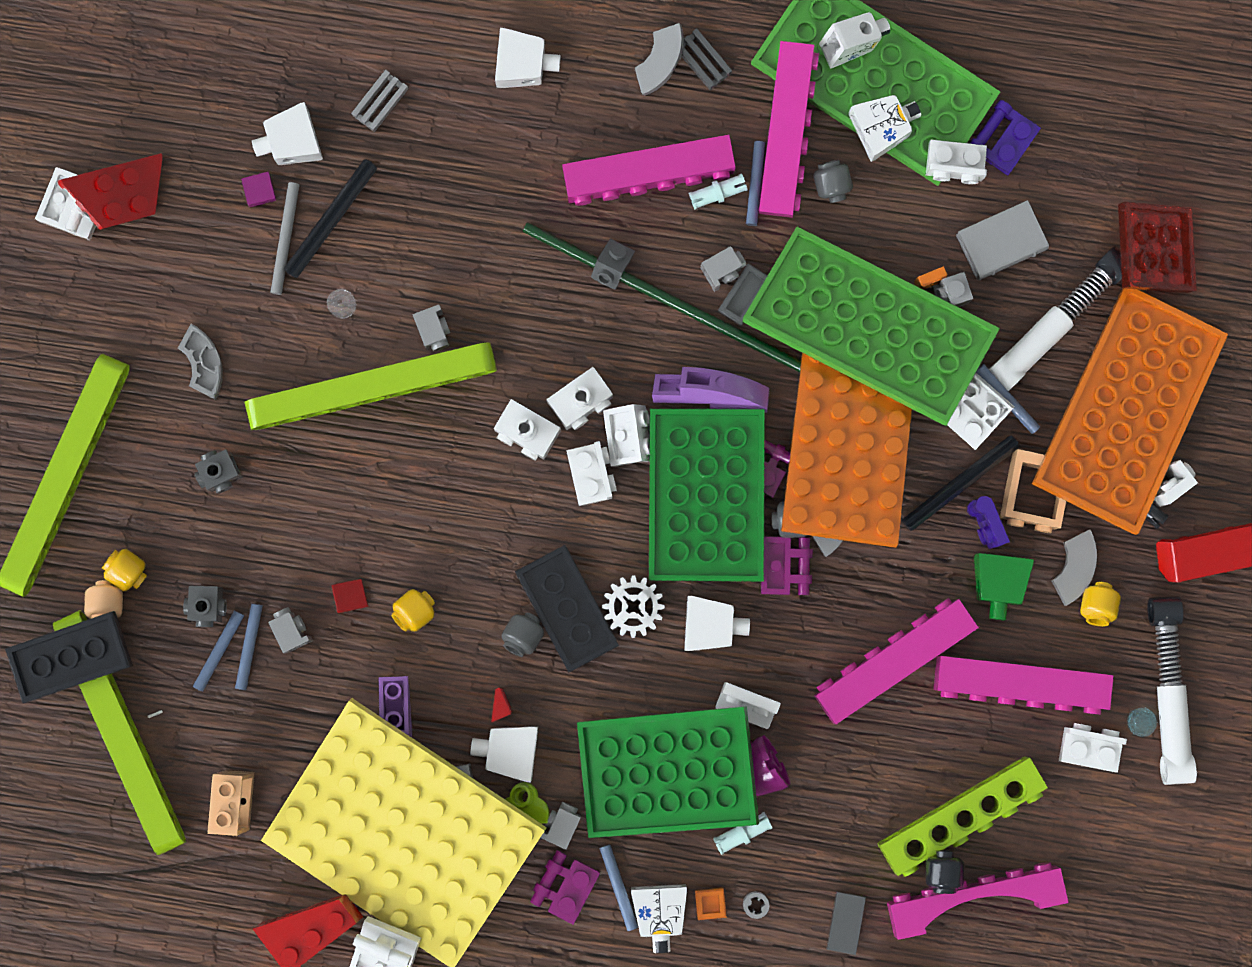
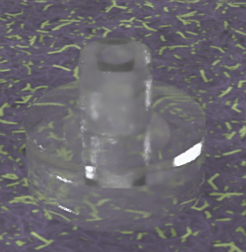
[327,289,356,319]

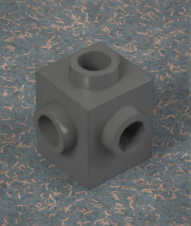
[194,449,243,494]
[183,586,227,627]

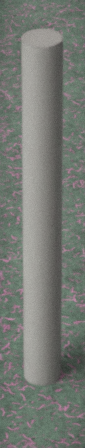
[270,182,299,295]

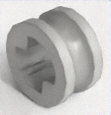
[743,891,769,919]

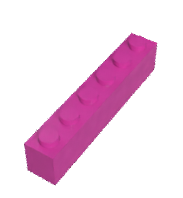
[759,41,819,218]
[562,135,735,206]
[814,598,979,725]
[933,656,1113,715]

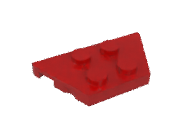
[58,153,163,230]

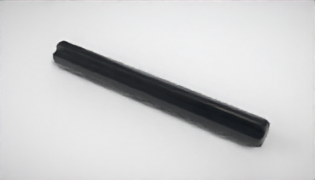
[284,159,377,278]
[902,435,1020,531]

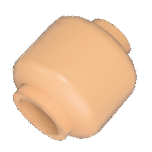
[84,580,123,619]

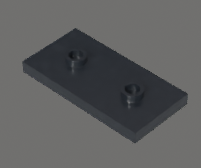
[515,545,619,673]
[5,611,133,704]

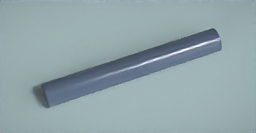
[746,141,765,226]
[976,364,1040,434]
[235,604,263,690]
[193,610,244,692]
[599,844,638,931]

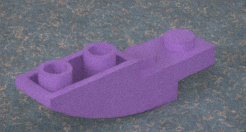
[652,367,770,413]
[379,676,412,737]

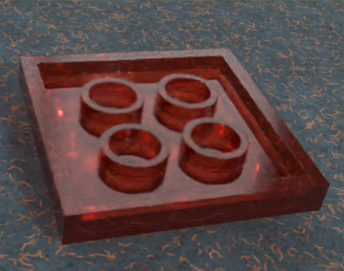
[1118,202,1196,293]

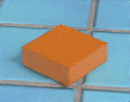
[914,266,947,290]
[695,887,727,920]

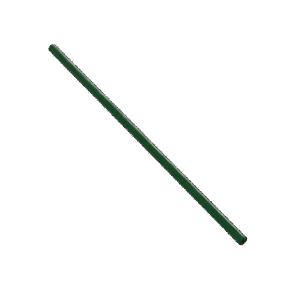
[523,222,801,372]

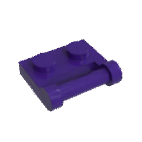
[969,100,1041,176]
[967,496,1010,549]

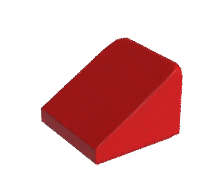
[332,579,368,613]
[491,687,513,722]

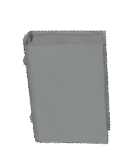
[956,200,1049,280]

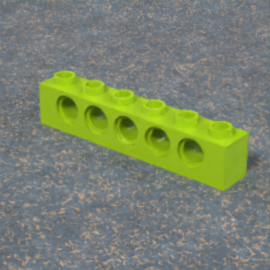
[877,756,1048,877]

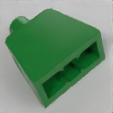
[974,553,1034,621]

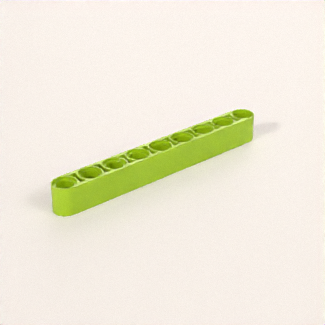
[245,342,497,430]
[0,354,130,597]
[53,610,186,855]

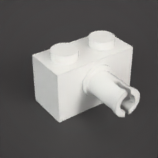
[546,367,613,430]
[494,399,561,461]

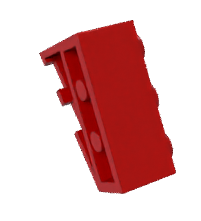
[253,894,363,967]

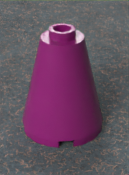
[751,735,791,797]

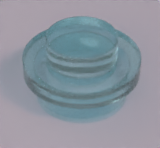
[1127,708,1157,737]

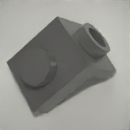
[591,238,635,290]

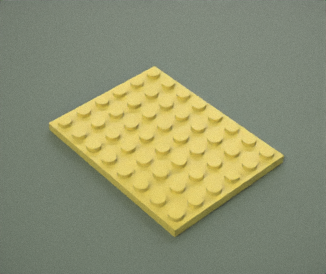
[261,698,547,967]

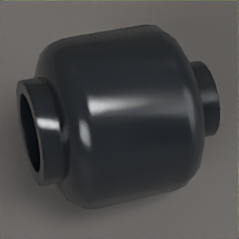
[926,850,964,894]

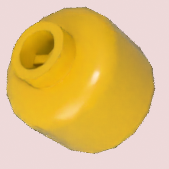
[102,549,147,591]
[1080,582,1121,627]
[391,589,435,632]

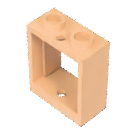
[1000,449,1066,533]
[207,770,254,836]

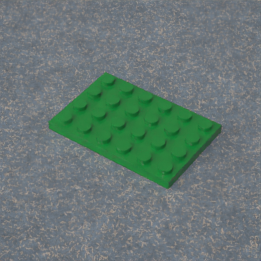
[649,409,765,581]
[577,706,759,838]

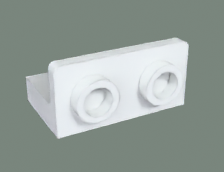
[926,140,987,184]
[603,404,650,466]
[566,441,617,506]
[1153,460,1198,507]
[715,682,781,729]
[1059,723,1127,773]

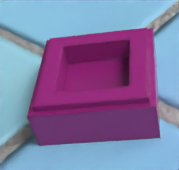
[241,172,277,207]

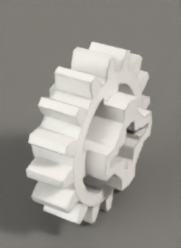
[602,576,664,638]

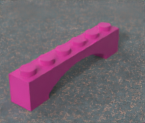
[887,862,1068,940]

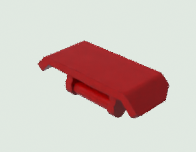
[1156,523,1252,582]

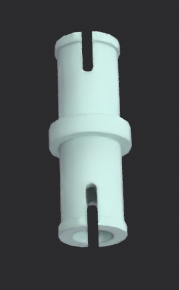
[689,174,748,210]
[713,812,773,855]

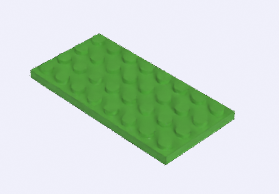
[751,0,1000,186]
[743,227,1000,426]

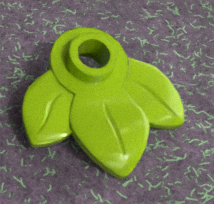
[505,782,549,824]

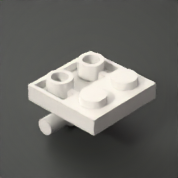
[35,167,96,241]
[948,373,1015,450]
[350,916,421,967]

